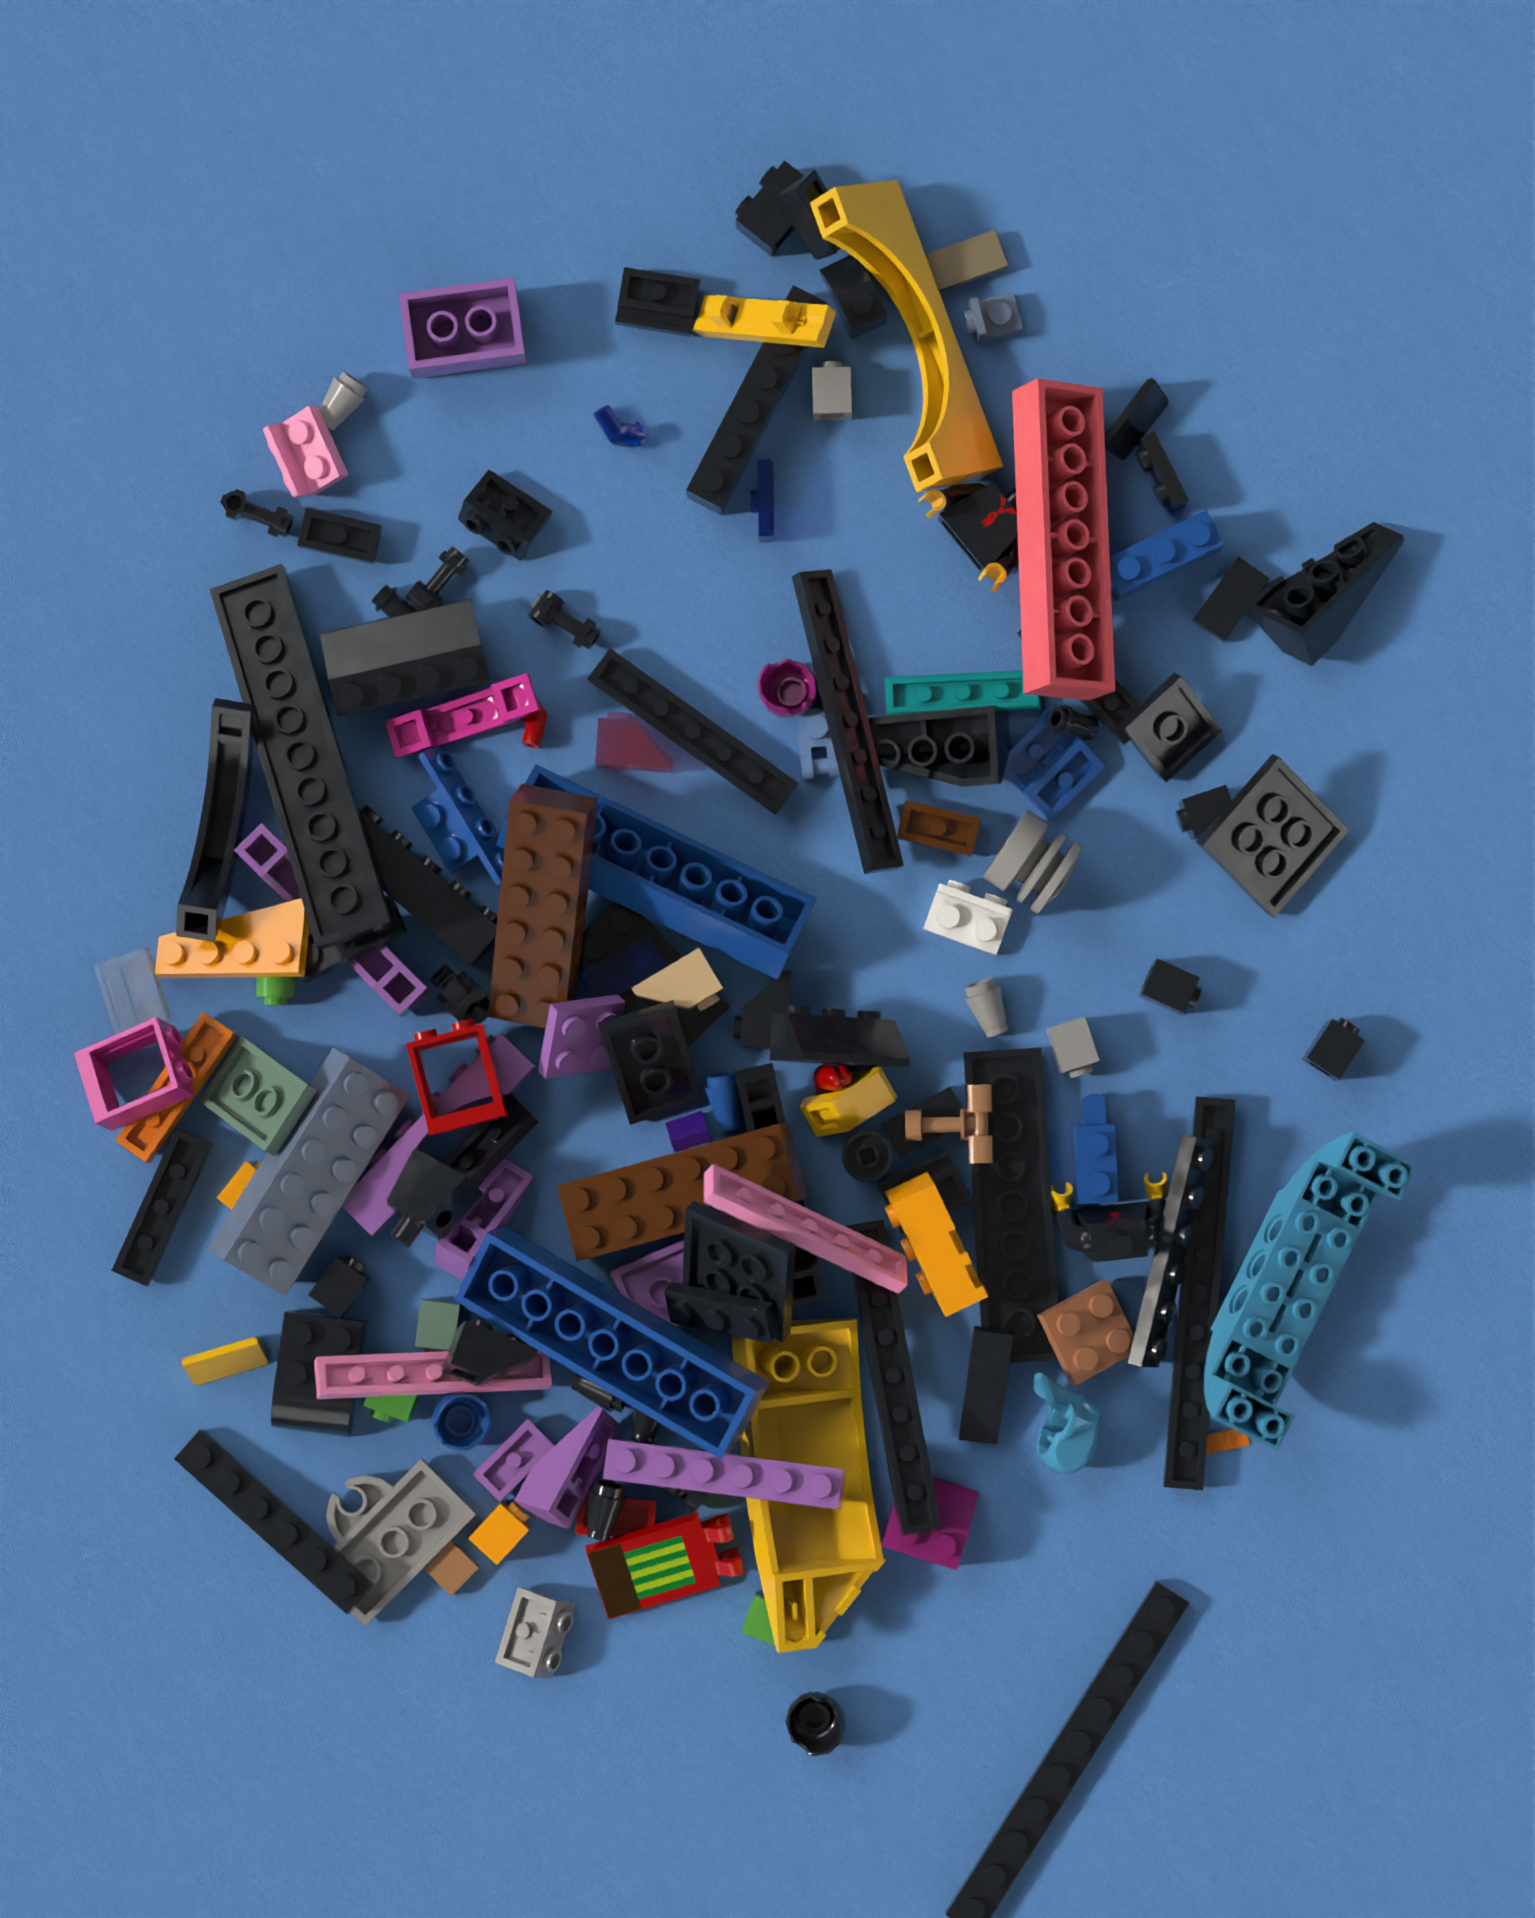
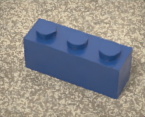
[1110,510,1224,602]

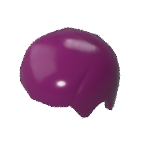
[757,658,818,718]

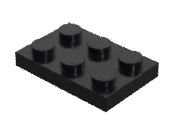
[598,1000,704,1125]

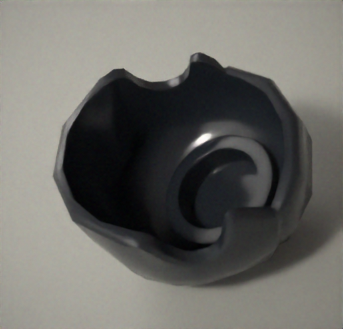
[785,1691,846,1756]

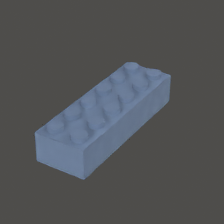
[207,1048,410,1296]

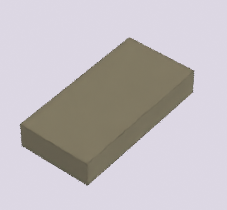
[925,230,1008,293]

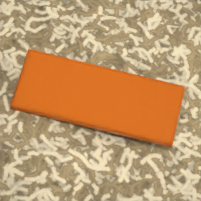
[1206,1429,1250,1455]

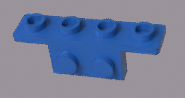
[411,746,504,887]

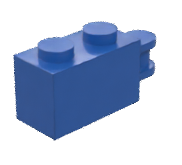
[1073,1094,1119,1204]

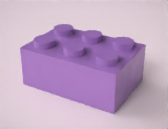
[399,277,527,379]

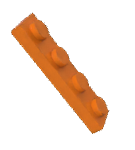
[115,1012,238,1164]

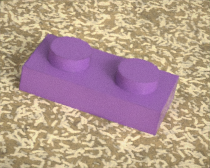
[472,1418,555,1502]

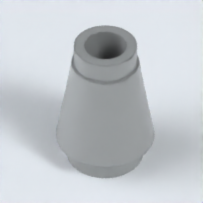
[320,371,368,431]
[964,977,1008,1037]

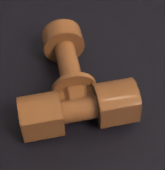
[905,1084,993,1164]

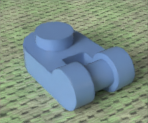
[797,708,840,780]

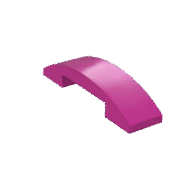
[385,673,540,758]

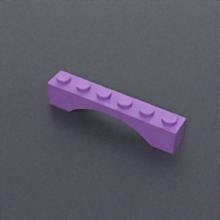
[234,823,431,1018]
[341,1033,537,1236]
[603,1439,847,1510]

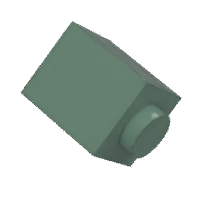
[415,1299,463,1352]

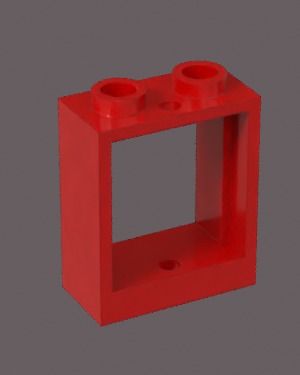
[406,1019,509,1136]

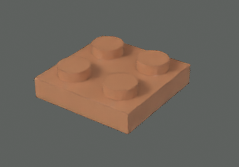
[1037,1280,1134,1386]

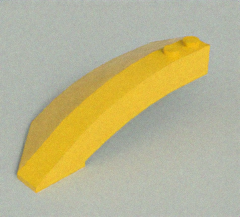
[731,1318,886,1653]

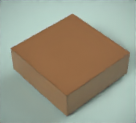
[424,1540,480,1596]

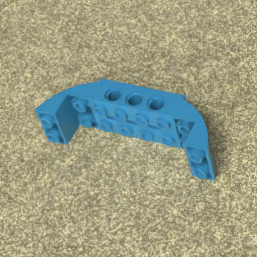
[1204,1131,1417,1451]

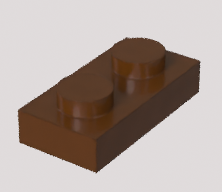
[897,800,981,857]

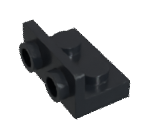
[458,469,553,561]

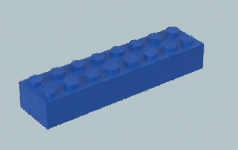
[496,764,817,980]
[454,1225,769,1459]

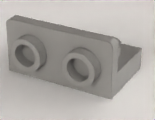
[495,1587,575,1678]

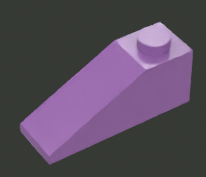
[435,1159,534,1281]
[514,1407,622,1529]

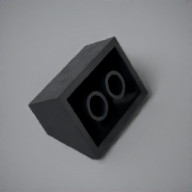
[770,1006,910,1067]

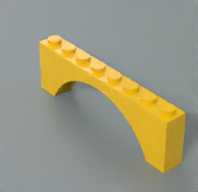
[810,180,1004,493]

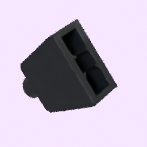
[387,1149,484,1248]

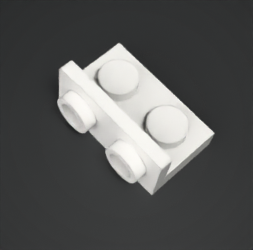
[923,880,1013,956]

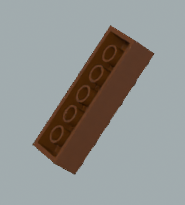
[488,784,598,1028]
[556,1122,809,1261]

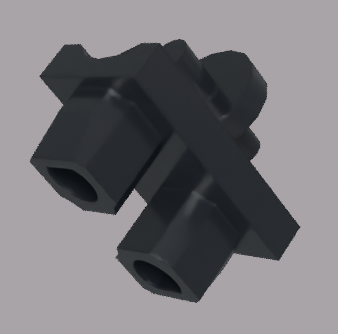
[429,963,489,1024]

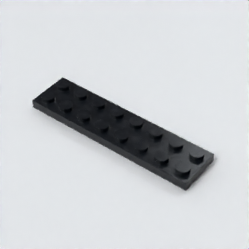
[963,1048,1058,1363]

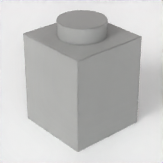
[812,361,852,421]
[1046,1016,1100,1078]

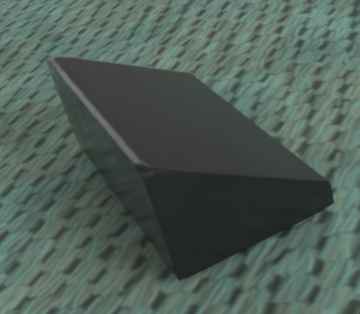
[777,169,841,260]
[1105,377,1169,461]

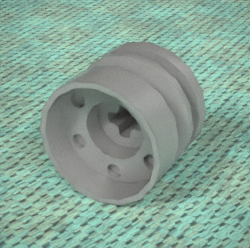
[982,810,1083,914]

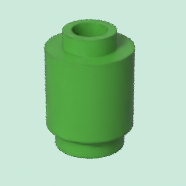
[256,977,296,1006]

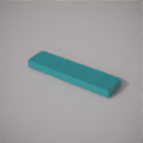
[884,670,1041,716]

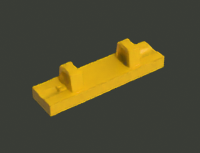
[693,295,836,348]

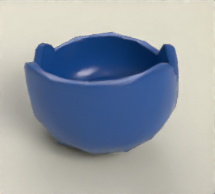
[432,1393,492,1450]

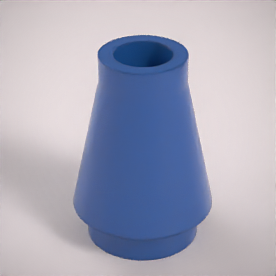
[704,1072,741,1131]

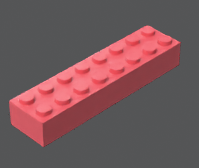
[1012,378,1115,701]

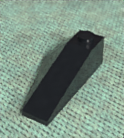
[1245,522,1404,666]
[868,705,1010,787]

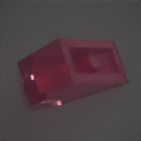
[595,712,674,773]

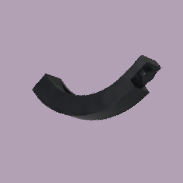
[176,698,254,942]
[734,1063,826,1307]

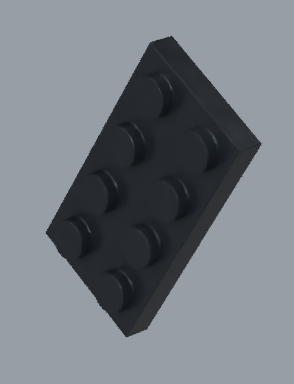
[580,902,730,1047]

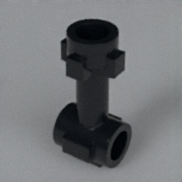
[220,489,294,537]
[405,546,470,611]
[528,590,601,650]

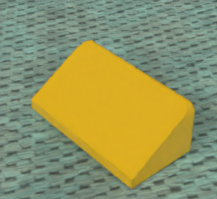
[181,1336,268,1385]

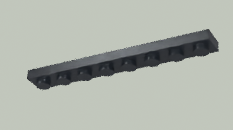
[792,569,904,874]
[845,1220,942,1537]

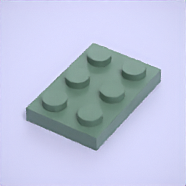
[199,1036,317,1156]

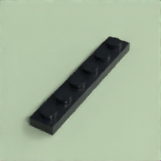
[587,648,798,816]
[1128,1134,1213,1368]
[174,1429,375,1614]

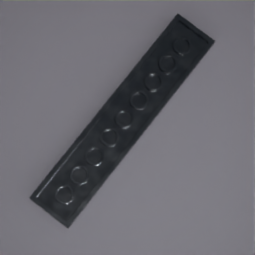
[210,563,394,950]

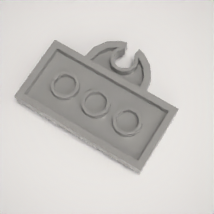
[326,1458,477,1626]

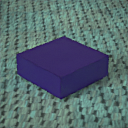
[665,1111,711,1152]

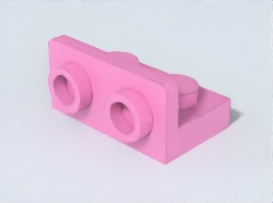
[263,405,349,498]

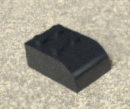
[271,1310,367,1437]

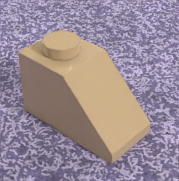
[632,948,723,1012]

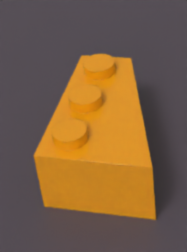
[884,1172,988,1317]

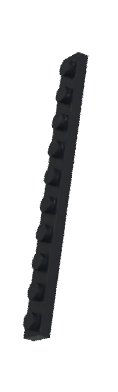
[1163,1096,1235,1491]
[945,1580,1190,1918]

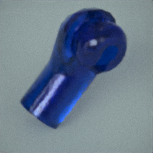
[593,405,648,448]

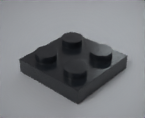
[1118,672,1223,783]

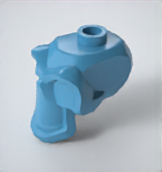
[1034,1373,1102,1475]

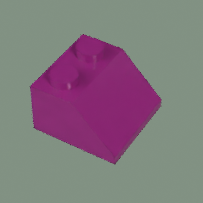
[881,1477,979,1570]

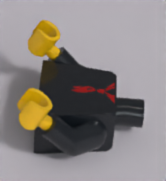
[918,482,1019,592]
[1050,1172,1169,1262]

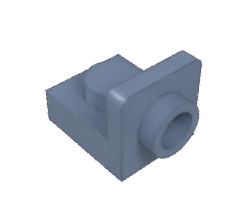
[963,292,1023,343]

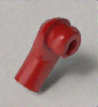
[521,699,548,749]
[813,1064,852,1095]

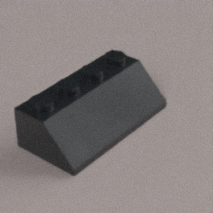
[320,598,490,717]

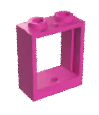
[74,1017,194,1131]

